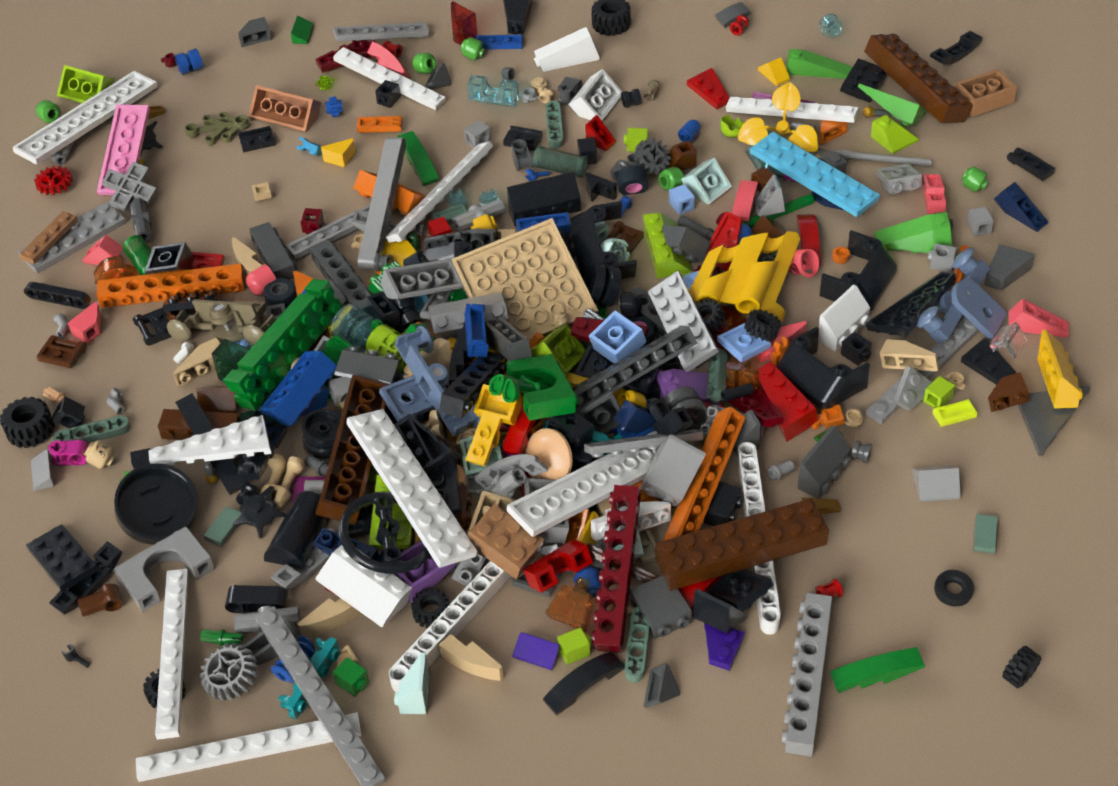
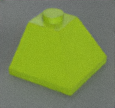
[871,115,919,154]

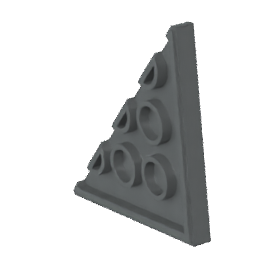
[1018,386,1090,456]

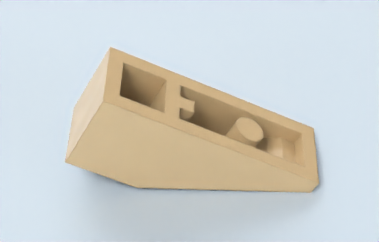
[880,339,939,371]

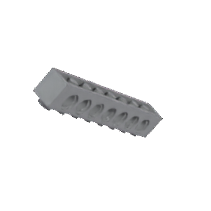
[781,593,832,757]

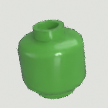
[460,37,485,61]
[413,53,436,74]
[36,100,60,123]
[961,166,988,192]
[659,167,684,191]

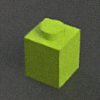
[624,128,648,152]
[923,376,955,408]
[557,627,592,665]

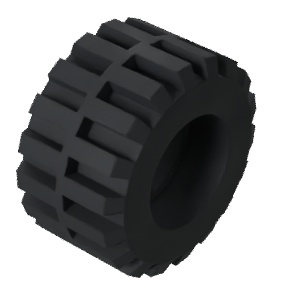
[591,0,631,36]
[0,397,55,448]

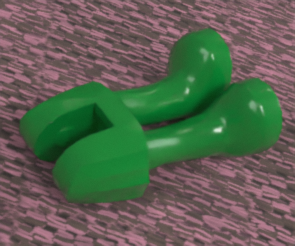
[489,374,549,403]

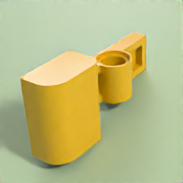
[466,384,522,467]

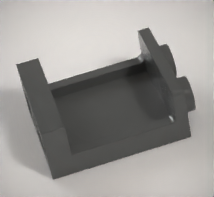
[630,576,692,639]

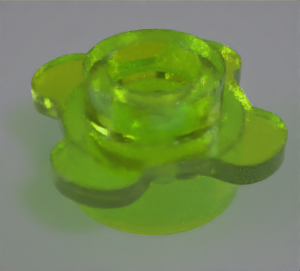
[315,75,334,90]

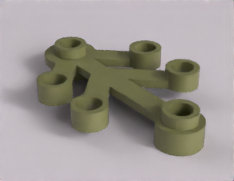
[185,112,250,146]

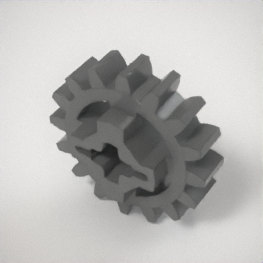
[633,138,671,175]

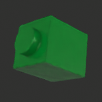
[333,657,369,697]

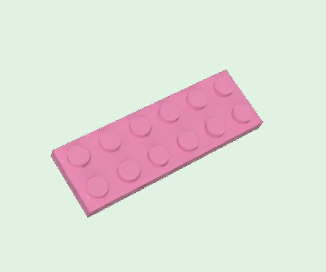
[97,104,150,196]

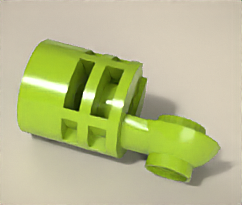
[366,324,423,373]

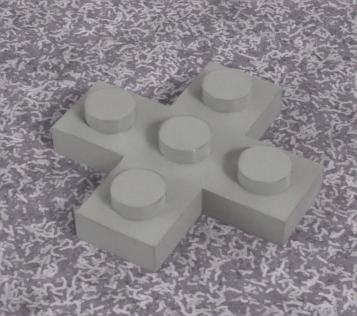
[102,161,157,212]

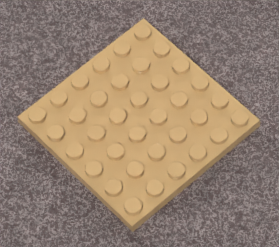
[452,218,598,351]

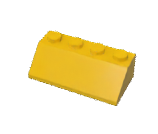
[1037,330,1082,408]

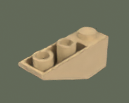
[173,338,229,387]

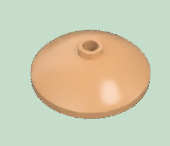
[525,428,572,480]

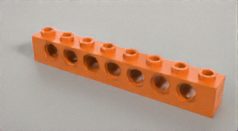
[97,264,245,308]

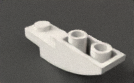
[591,501,671,541]

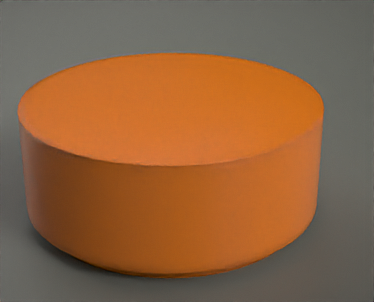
[832,247,850,264]

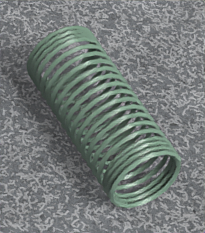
[533,146,588,178]

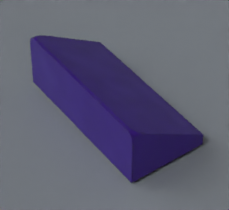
[512,632,560,670]

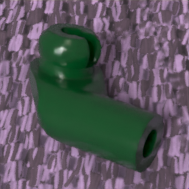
[407,232,421,252]

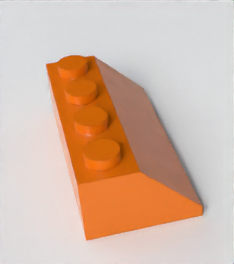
[353,170,427,216]

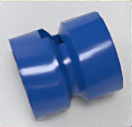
[175,48,203,75]

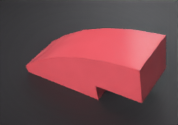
[367,41,411,79]
[922,174,946,214]
[732,180,758,221]

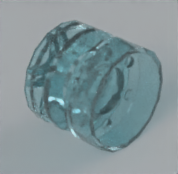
[330,304,377,351]

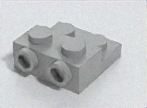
[876,163,922,194]

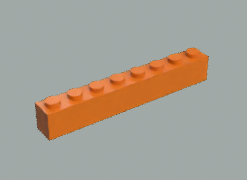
[663,406,746,541]

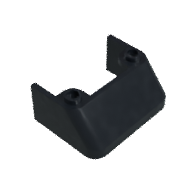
[570,201,637,281]
[819,230,897,311]
[777,327,870,409]

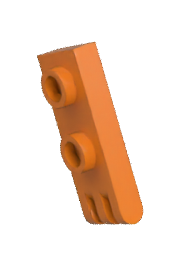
[357,116,403,133]

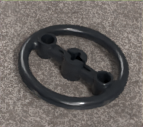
[339,492,431,574]

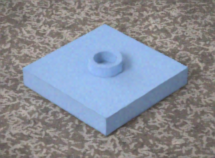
[717,323,771,363]

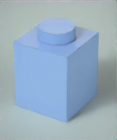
[669,184,695,215]

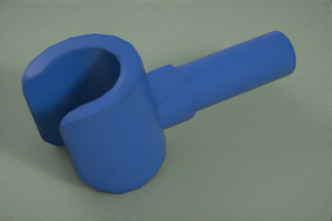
[525,168,550,182]
[620,195,632,217]

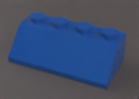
[259,351,337,426]

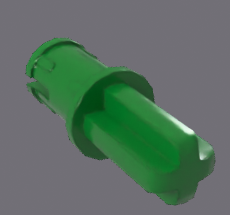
[200,629,244,646]

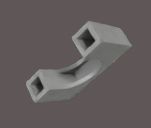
[114,526,214,612]

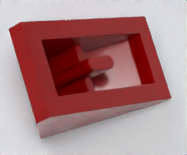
[585,115,616,151]

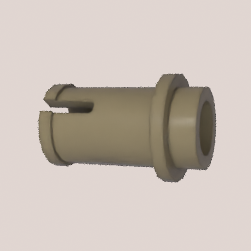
[644,80,660,100]

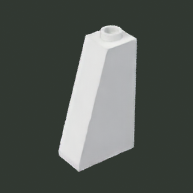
[534,27,600,72]

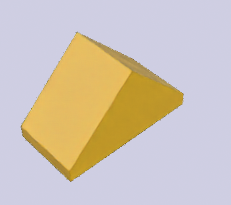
[758,57,790,86]
[321,138,356,167]

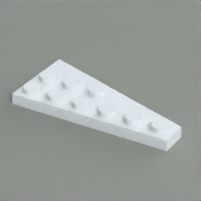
[148,415,272,466]

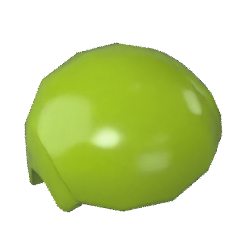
[720,115,744,138]

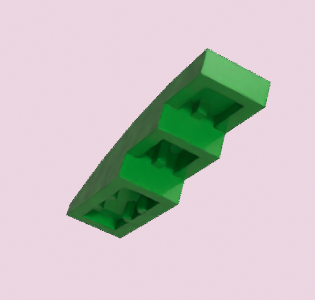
[397,131,439,186]
[830,647,925,693]

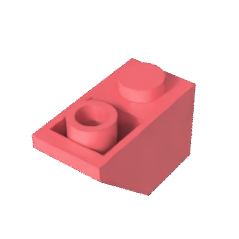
[68,302,102,344]

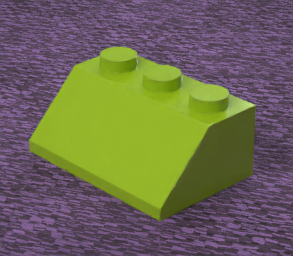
[57,65,114,103]

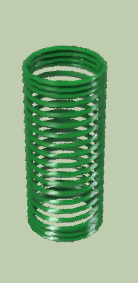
[123,235,156,275]

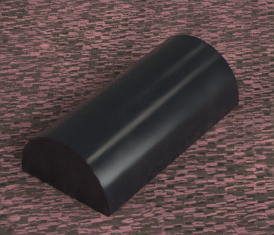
[264,491,329,569]

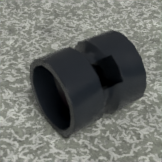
[392,297,422,329]

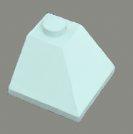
[394,652,430,714]

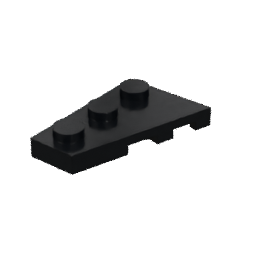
[961,337,1016,385]

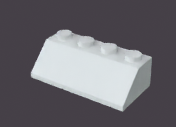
[316,545,412,627]

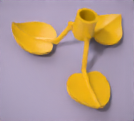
[738,82,818,153]

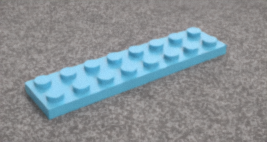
[750,132,880,217]

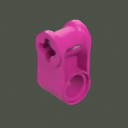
[48,440,89,466]

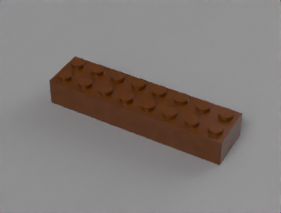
[864,33,973,123]
[315,375,388,525]
[655,498,829,591]

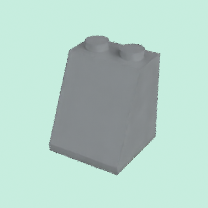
[640,434,706,507]

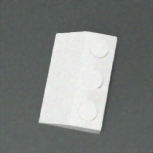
[569,69,622,121]
[818,284,870,352]

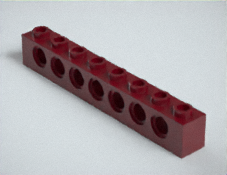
[591,485,642,653]

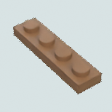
[19,211,78,265]

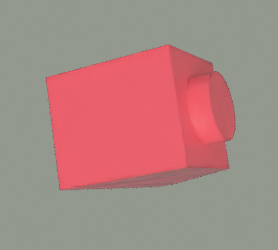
[82,235,123,267]

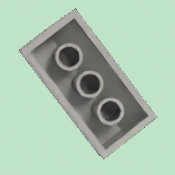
[381,258,464,300]
[428,292,509,340]

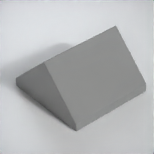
[754,174,785,217]
[912,465,960,502]

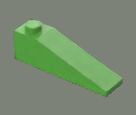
[787,49,853,79]
[858,84,927,128]
[874,212,952,255]

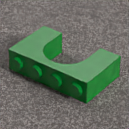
[507,354,578,421]

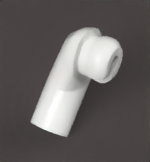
[173,342,194,365]

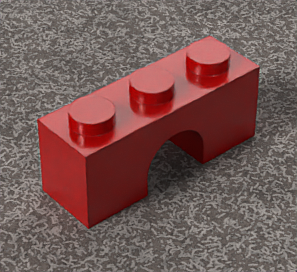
[523,539,593,593]

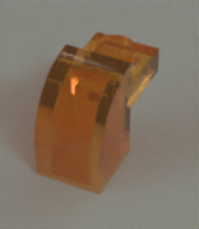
[94,256,137,284]
[725,357,759,391]

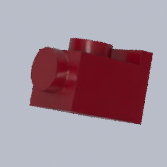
[300,208,324,235]

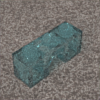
[467,75,519,107]

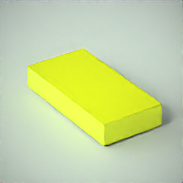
[933,399,977,427]

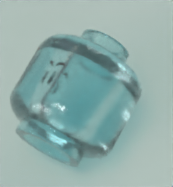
[819,14,842,37]

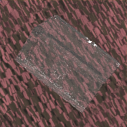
[989,322,1027,358]

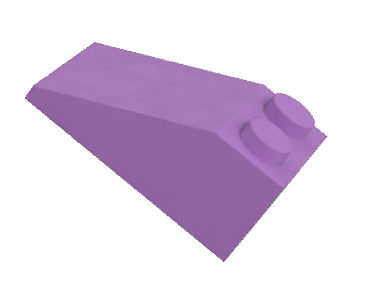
[656,369,721,405]
[394,540,458,603]

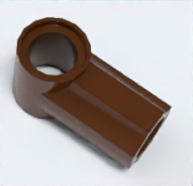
[77,583,123,617]

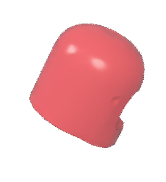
[788,249,820,278]
[246,264,276,296]

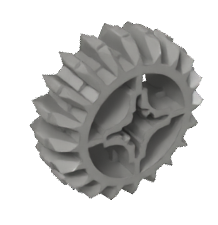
[200,642,259,701]

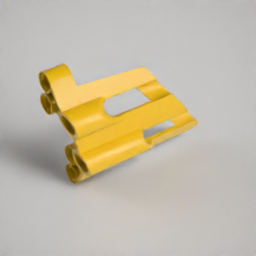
[689,231,800,325]

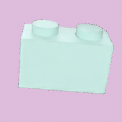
[681,158,732,204]

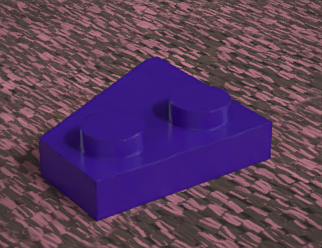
[704,623,744,671]

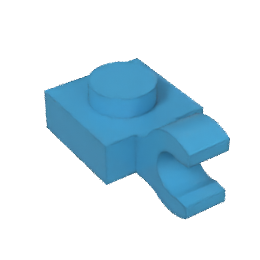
[296,137,322,156]

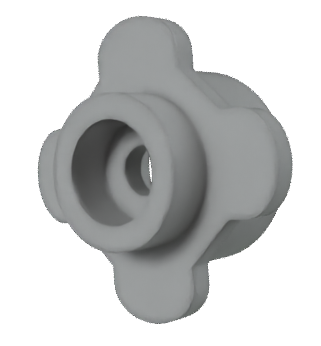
[520,87,538,103]

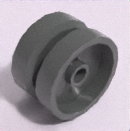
[663,386,708,430]

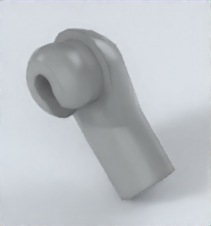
[53,313,69,338]
[107,388,125,414]

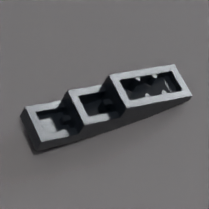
[449,324,472,385]

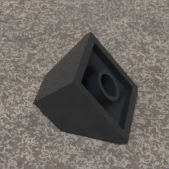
[144,242,194,274]

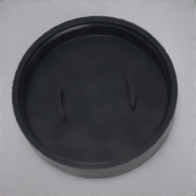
[114,463,198,545]

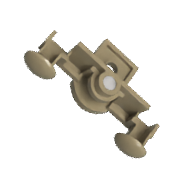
[167,299,276,346]

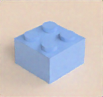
[589,311,646,364]

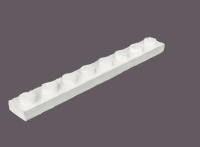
[333,47,446,111]
[726,97,859,123]

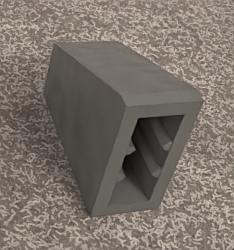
[984,244,1035,290]

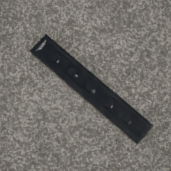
[175,393,246,495]

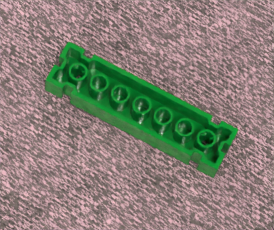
[223,279,344,411]

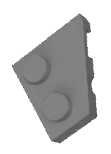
[893,367,932,410]

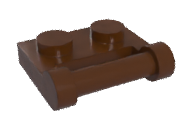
[599,221,644,255]
[37,335,87,368]

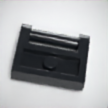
[133,308,172,346]

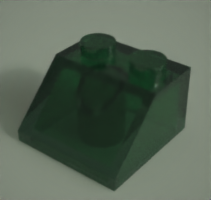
[211,339,250,382]

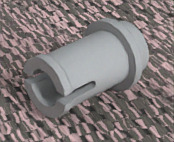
[768,459,795,480]

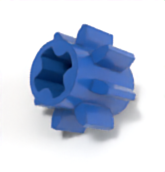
[325,96,343,117]

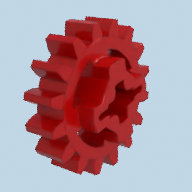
[34,165,73,195]

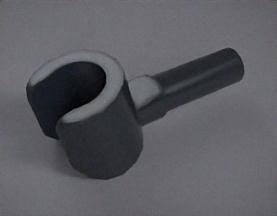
[61,644,90,668]

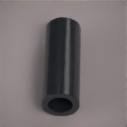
[721,383,754,402]

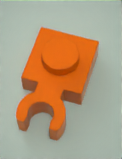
[771,336,789,367]
[811,404,845,430]

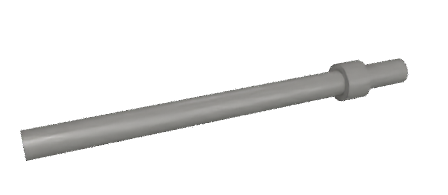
[829,149,932,166]

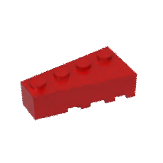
[755,361,818,442]

